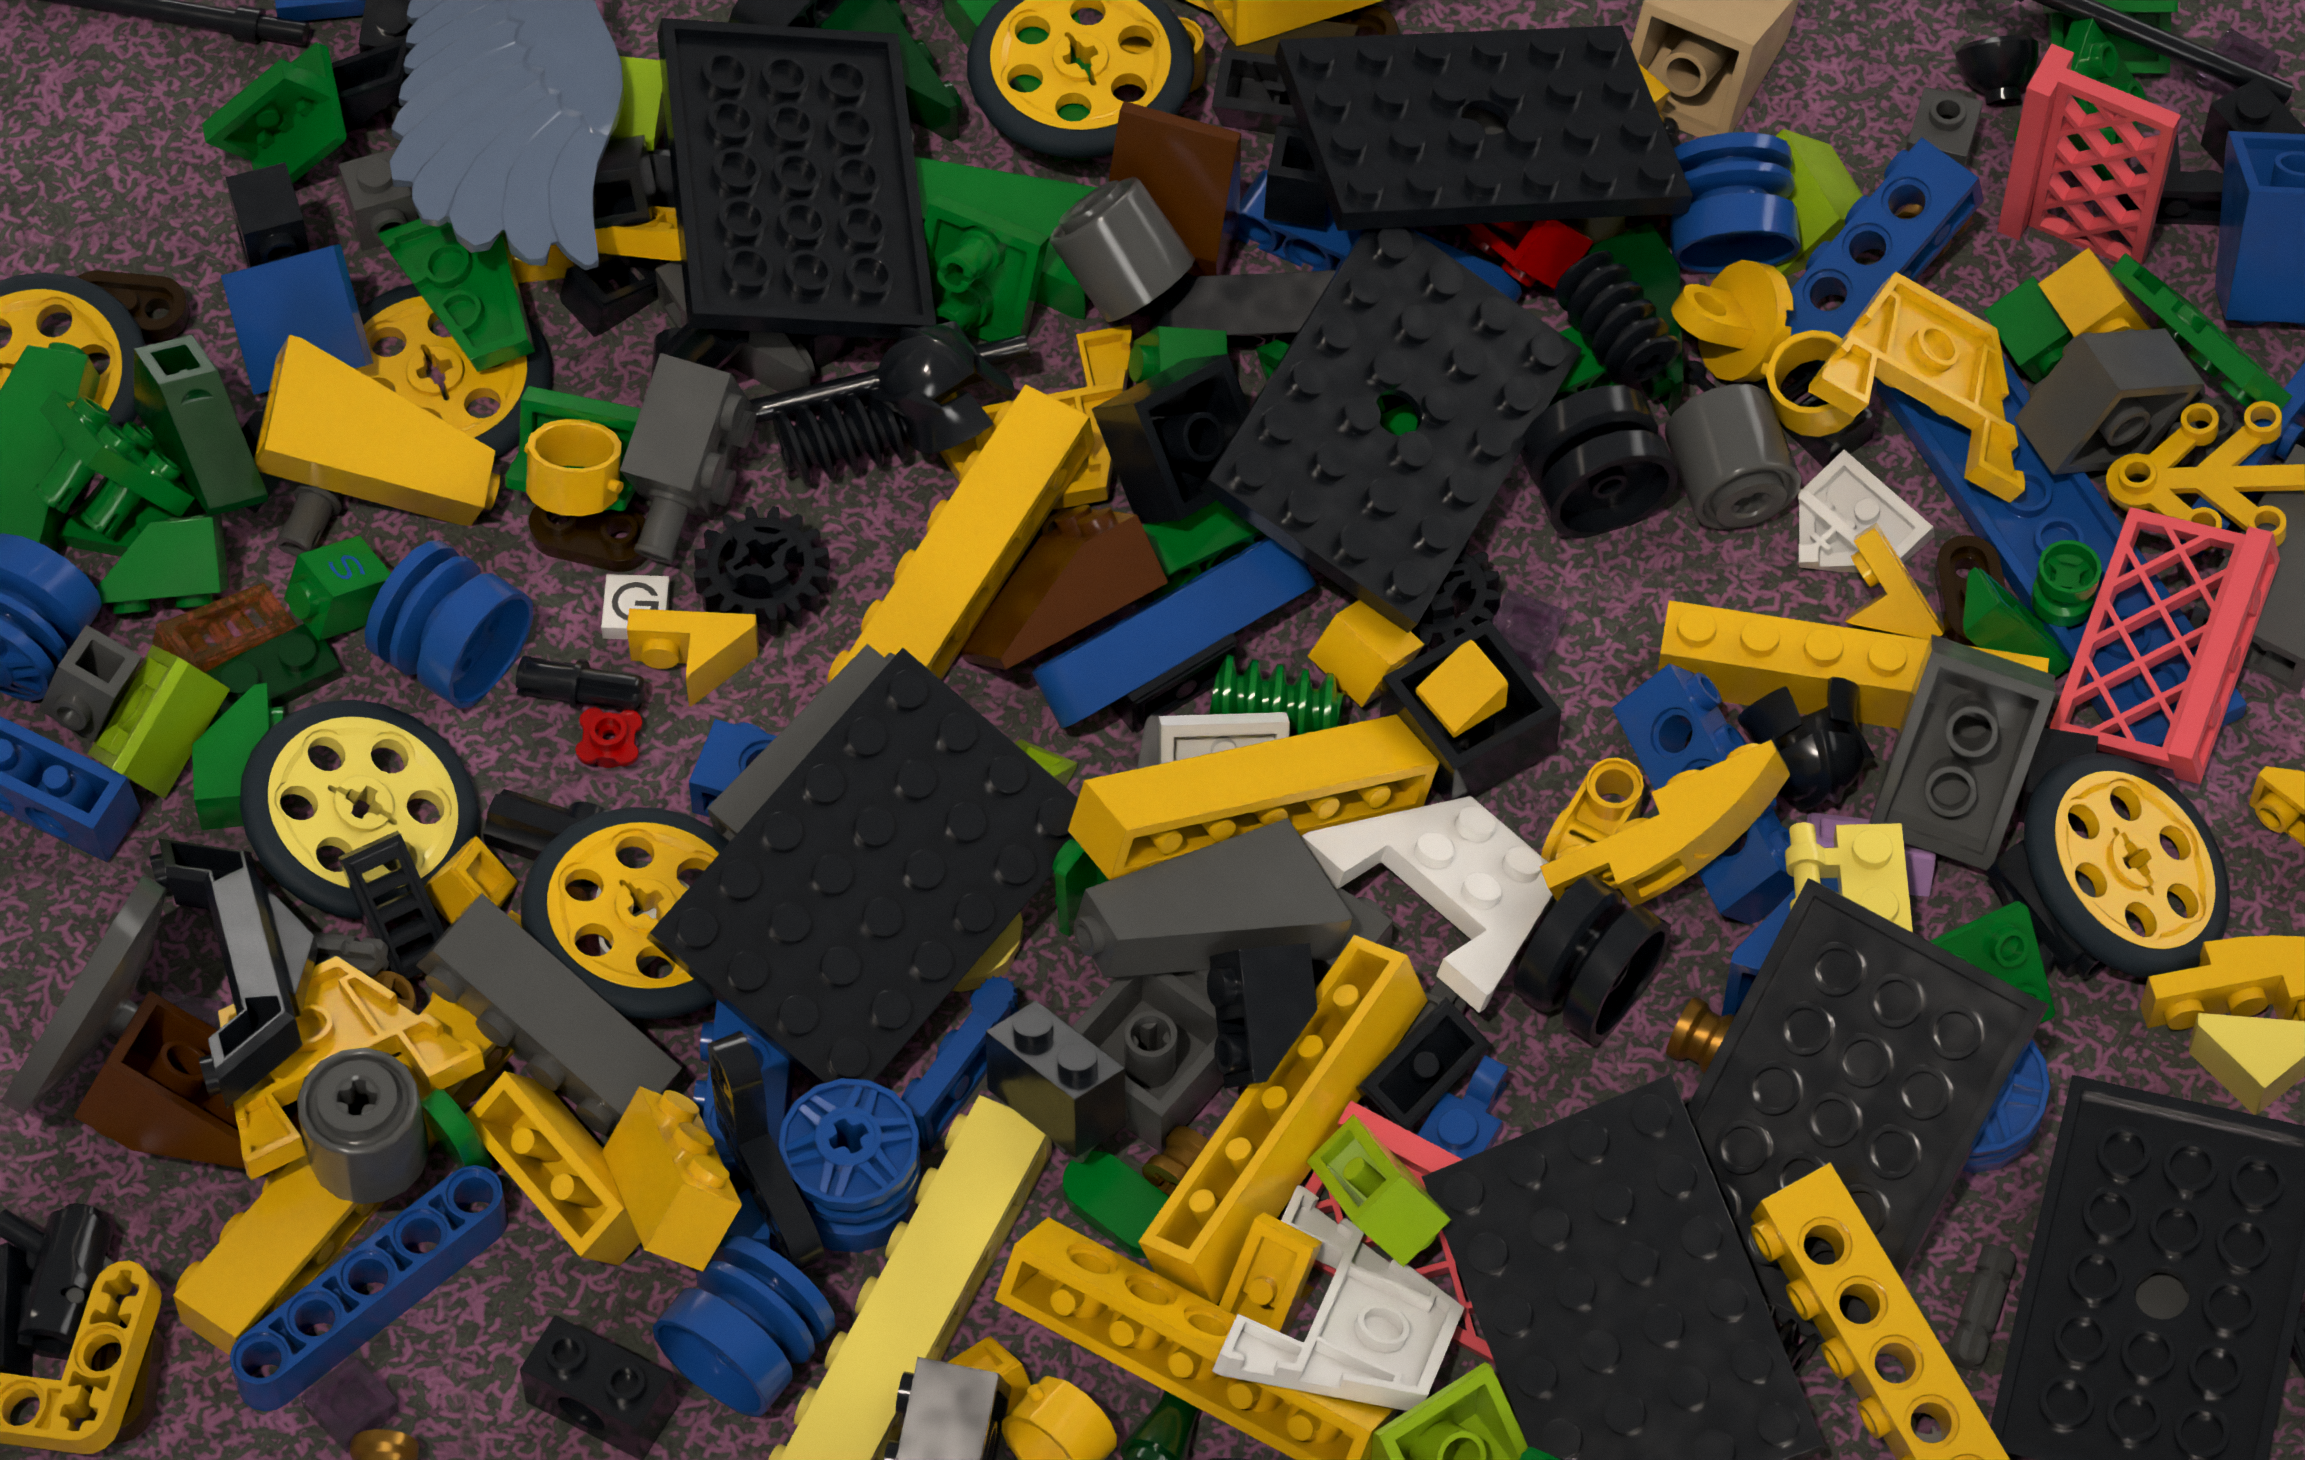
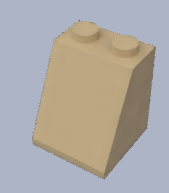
[1631,0,1799,138]

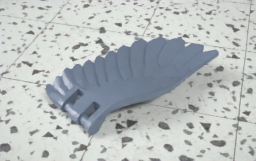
[389,0,625,270]

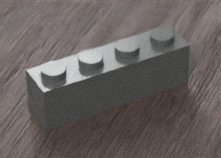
[416,893,682,1135]

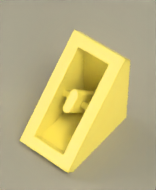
[2189,1013,2305,1115]

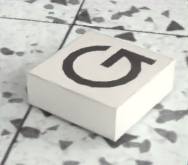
[601,574,670,639]

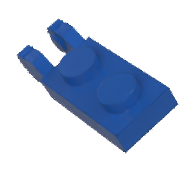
[901,975,1020,1152]

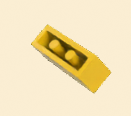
[466,1071,641,1266]
[602,1086,742,1272]

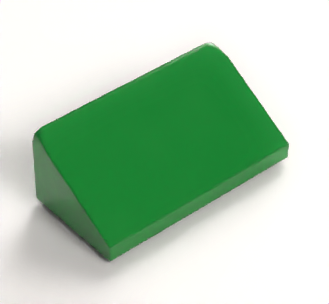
[1963,567,2070,678]

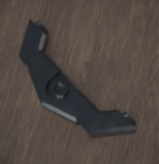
[149,838,318,1109]

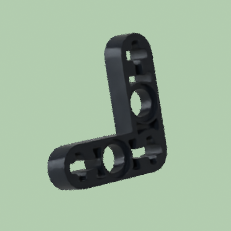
[708,1031,825,1270]

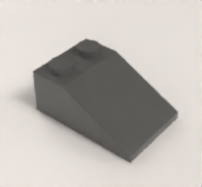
[1869,634,2056,870]

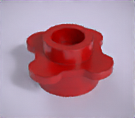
[575,707,643,768]

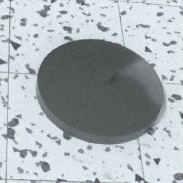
[0,874,166,1116]

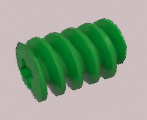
[1209,655,1346,737]

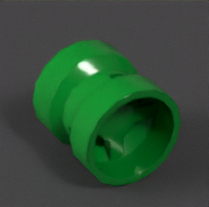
[2031,540,2102,627]

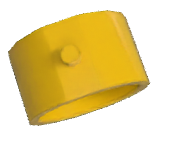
[1761,330,1856,437]
[524,419,624,516]
[1002,1376,1117,1460]

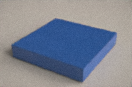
[221,244,374,395]

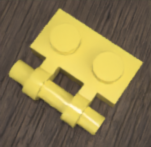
[1785,822,1913,932]

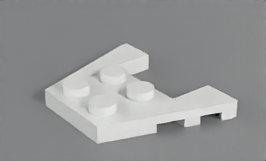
[1301,796,1554,1013]
[1212,1185,1465,1411]

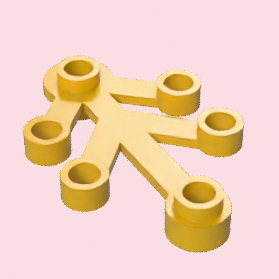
[2106,401,2305,551]

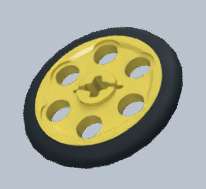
[239,699,480,920]

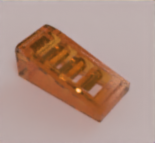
[152,582,297,673]

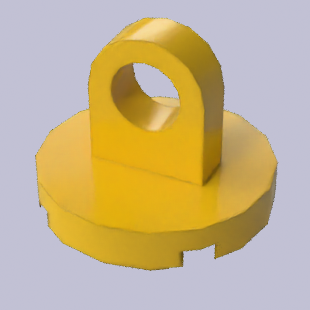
[1671,260,1793,383]

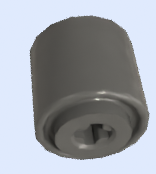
[1049,177,1195,322]
[1664,384,1801,530]
[297,1048,429,1204]

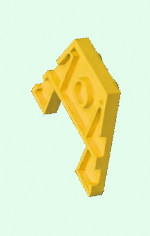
[1808,272,2026,503]
[939,324,1133,509]
[218,956,485,1180]

